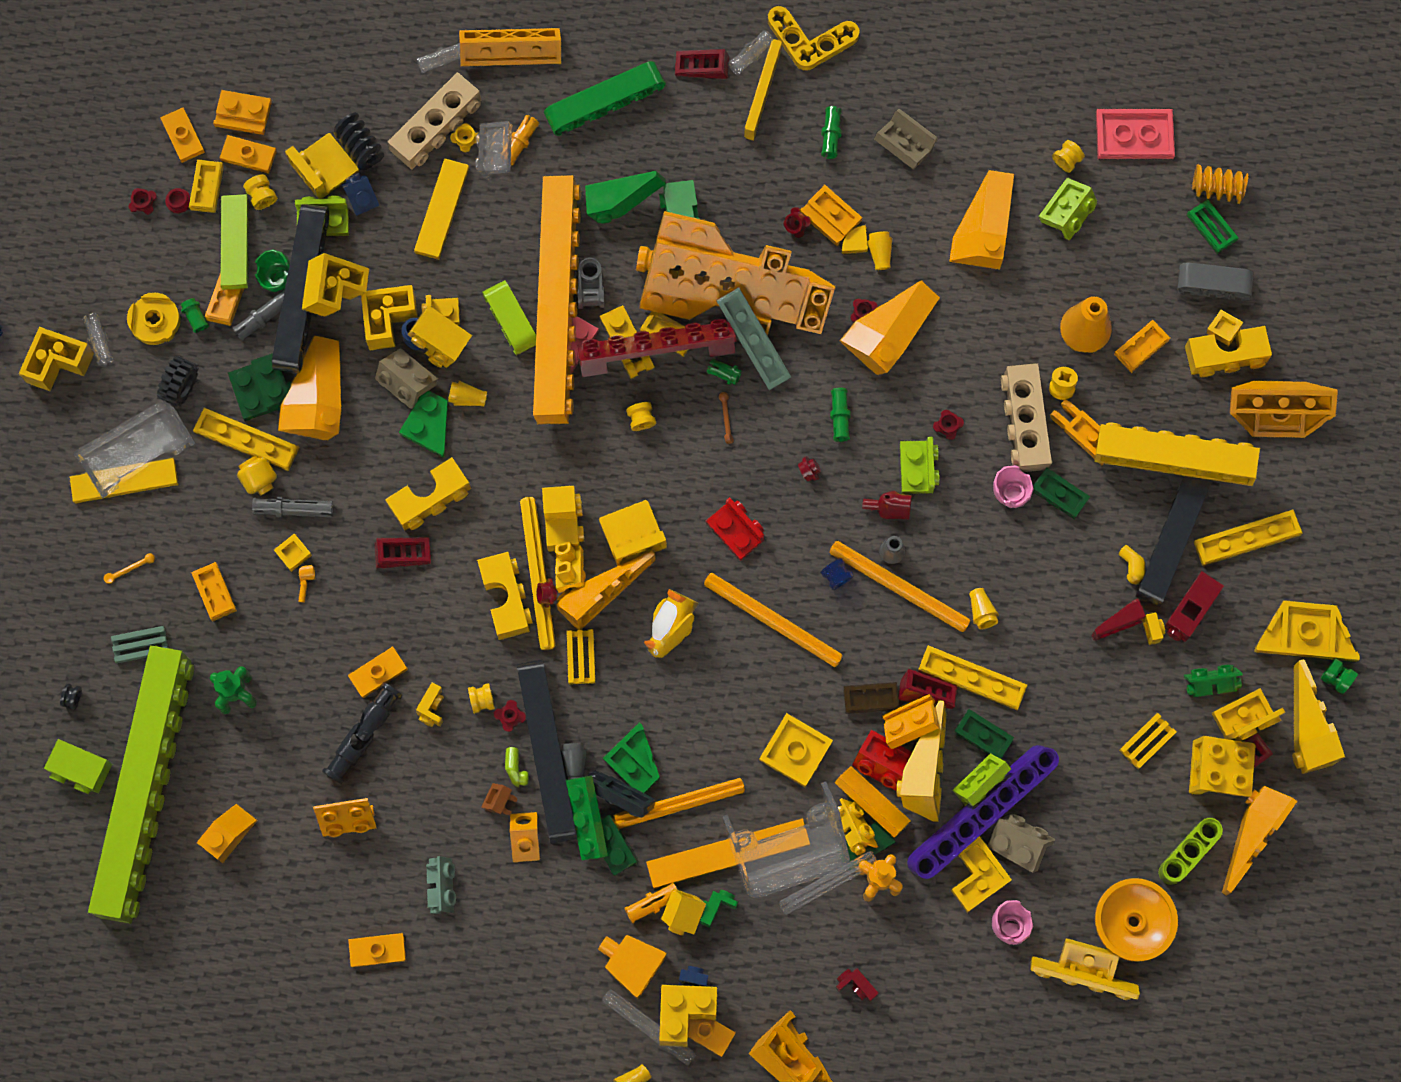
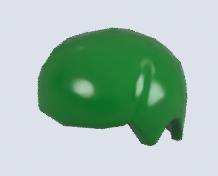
[255,249,290,292]

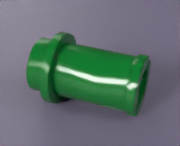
[181,298,209,333]
[707,358,742,385]

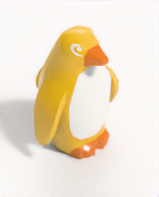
[644,589,699,658]

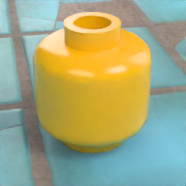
[237,455,277,496]

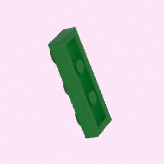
[566,776,608,860]

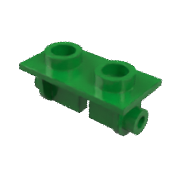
[1184,665,1243,697]

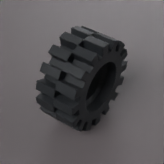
[157,356,199,407]

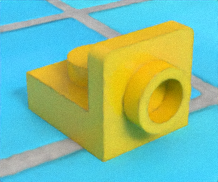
[421,295,460,325]
[416,682,444,727]

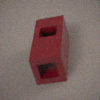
[1164,571,1224,642]

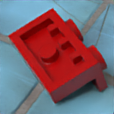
[706,497,765,561]
[852,730,912,791]

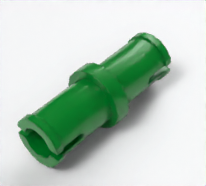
[821,106,842,159]
[830,388,851,442]

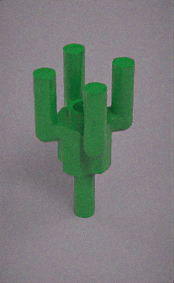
[210,666,257,714]

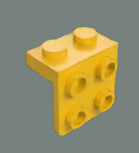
[1212,688,1285,741]

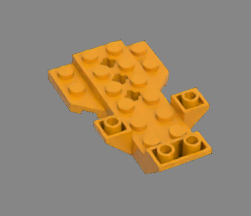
[639,211,835,336]

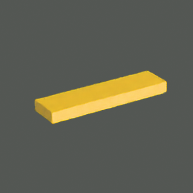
[744,39,782,141]
[414,158,469,260]
[193,408,299,471]
[70,458,179,503]
[1194,510,1303,566]
[918,646,1027,710]

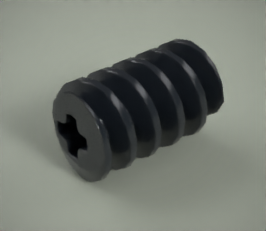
[334,112,384,170]

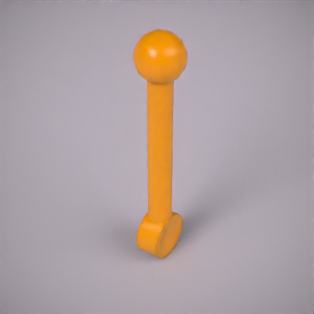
[104,553,155,584]

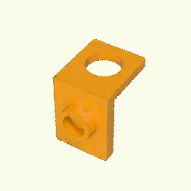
[510,812,540,862]

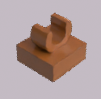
[481,783,518,815]

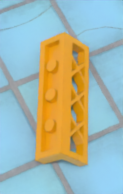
[459,28,561,66]

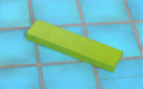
[221,194,248,290]

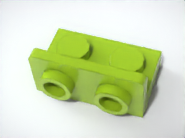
[1038,178,1097,240]
[295,196,349,236]
[900,437,939,494]
[952,753,1011,806]

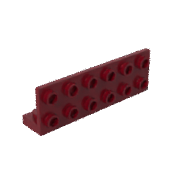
[577,319,736,377]

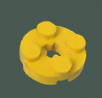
[127,293,181,345]

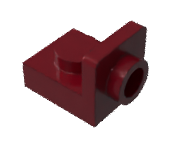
[835,968,879,1002]

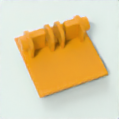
[313,798,376,837]

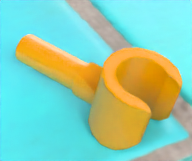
[298,565,315,603]

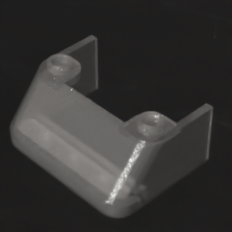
[73,401,195,498]
[722,782,850,898]

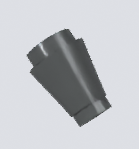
[879,536,905,564]
[560,743,587,780]

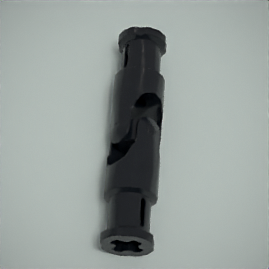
[322,682,403,785]

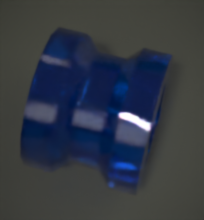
[820,558,854,590]

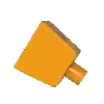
[598,935,667,999]

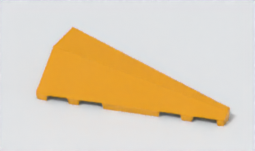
[749,1010,832,1082]

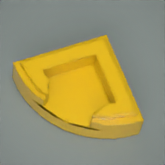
[842,225,868,254]

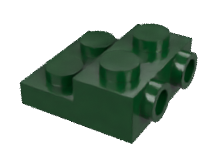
[228,353,292,421]

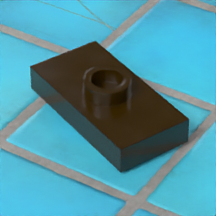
[843,682,899,714]

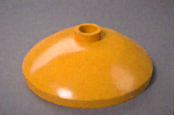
[1095,878,1178,962]

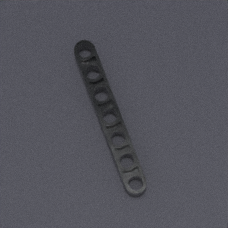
[272,204,330,373]
[1135,436,1212,607]
[517,659,577,844]

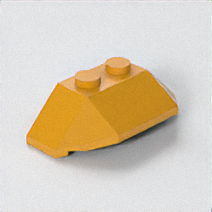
[1230,381,1338,438]

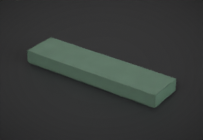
[716,287,791,390]

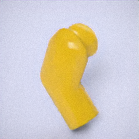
[1118,545,1145,584]

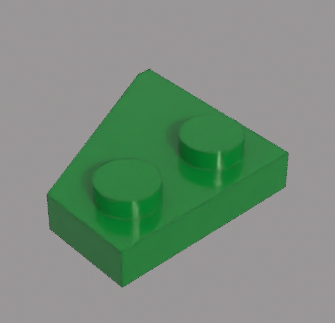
[399,391,448,457]
[603,722,660,793]

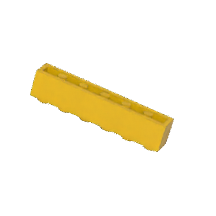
[1095,423,1260,486]

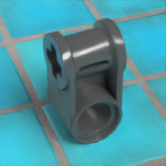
[578,258,604,309]

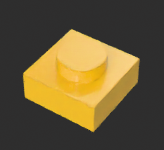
[1206,310,1243,346]
[274,534,312,572]
[1143,613,1165,645]

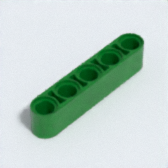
[544,61,666,136]

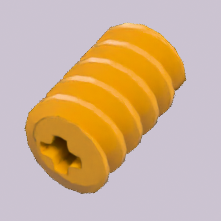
[1192,164,1248,204]

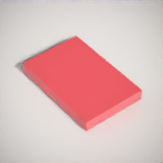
[1096,109,1175,159]

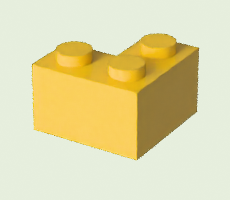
[302,253,369,317]
[361,285,418,350]
[408,306,472,368]
[19,327,94,391]
[542,486,584,552]
[659,985,717,1047]

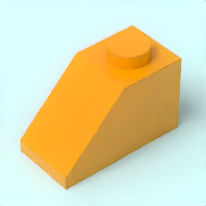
[197,804,257,863]

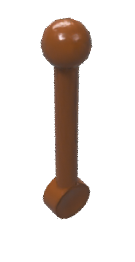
[719,392,734,444]

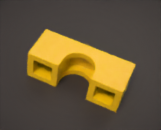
[1185,326,1272,377]
[385,457,471,531]
[477,552,533,640]

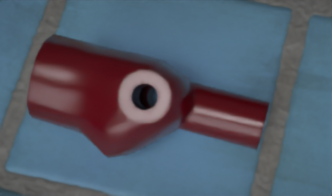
[862,490,912,520]

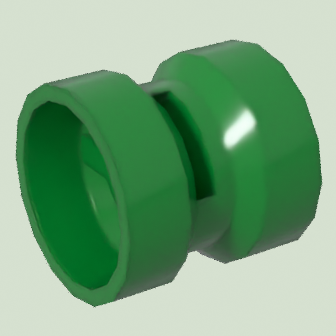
[1320,658,1358,695]

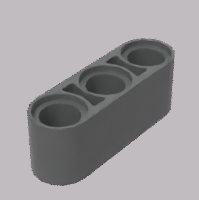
[1177,263,1254,301]

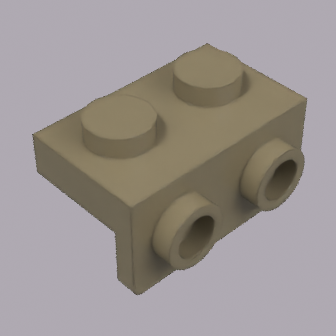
[874,109,938,169]
[375,348,438,409]
[988,814,1055,873]

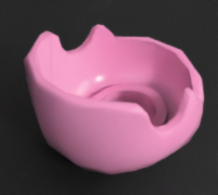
[993,465,1034,508]
[992,900,1033,945]

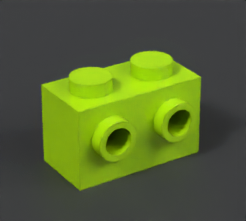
[44,739,113,794]

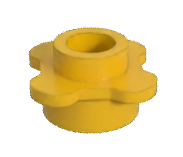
[450,123,481,152]

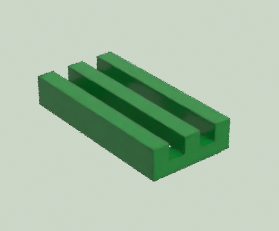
[1187,199,1239,254]

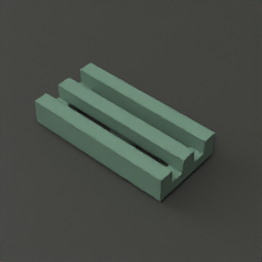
[111,626,168,664]

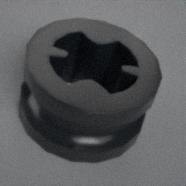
[60,683,82,710]

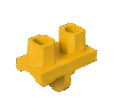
[555,542,586,593]

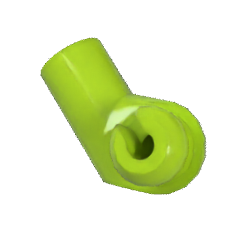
[505,747,529,787]

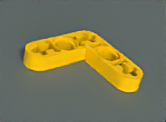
[768,6,859,70]

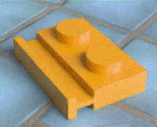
[213,90,272,135]
[800,185,862,246]
[883,694,939,749]

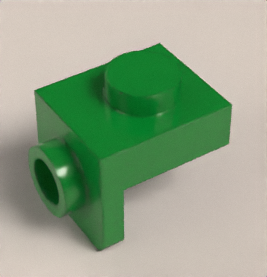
[700,889,738,928]

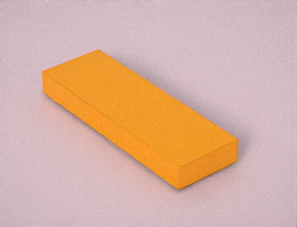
[834,766,911,838]

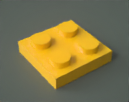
[759,713,833,788]

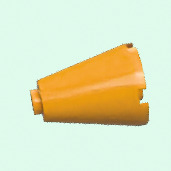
[1060,297,1112,353]

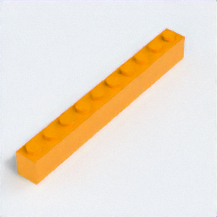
[533,175,581,424]

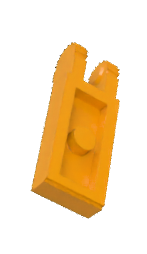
[1050,399,1104,465]

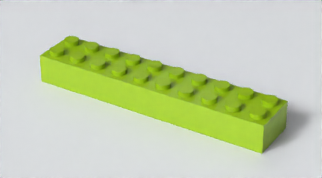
[88,645,194,924]

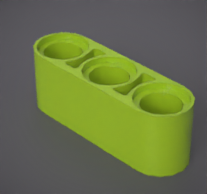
[482,280,536,355]
[1159,818,1223,885]

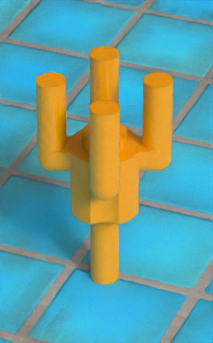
[857,855,903,902]

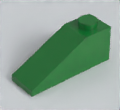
[585,171,666,224]

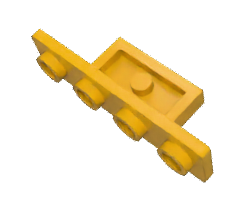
[1031,938,1139,1000]

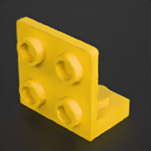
[285,133,359,199]
[599,500,667,566]
[1189,736,1255,797]

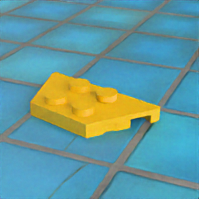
[1255,601,1360,662]

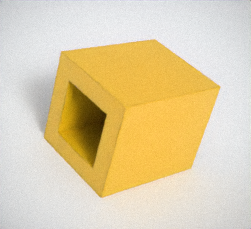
[661,889,706,935]

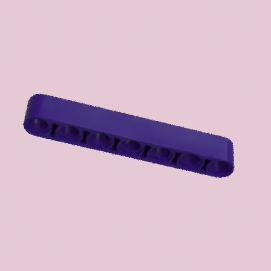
[907,745,1059,879]

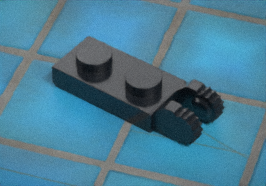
[584,770,656,818]

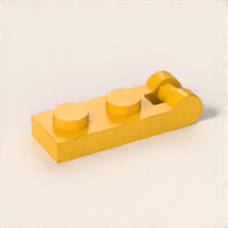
[600,305,654,379]

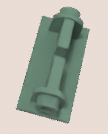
[426,856,456,914]

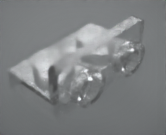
[475,121,512,180]

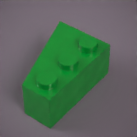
[659,180,700,219]

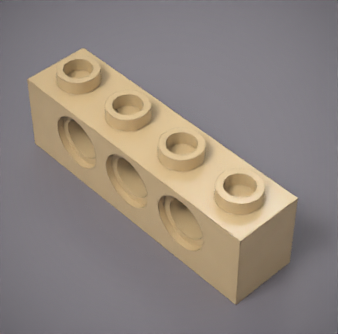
[387,72,481,170]
[1001,363,1052,472]

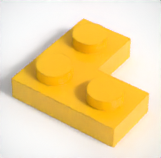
[951,836,1012,913]

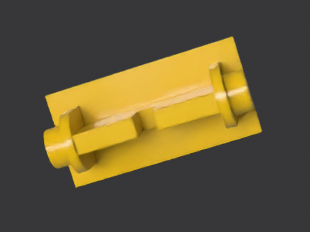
[834,798,878,855]

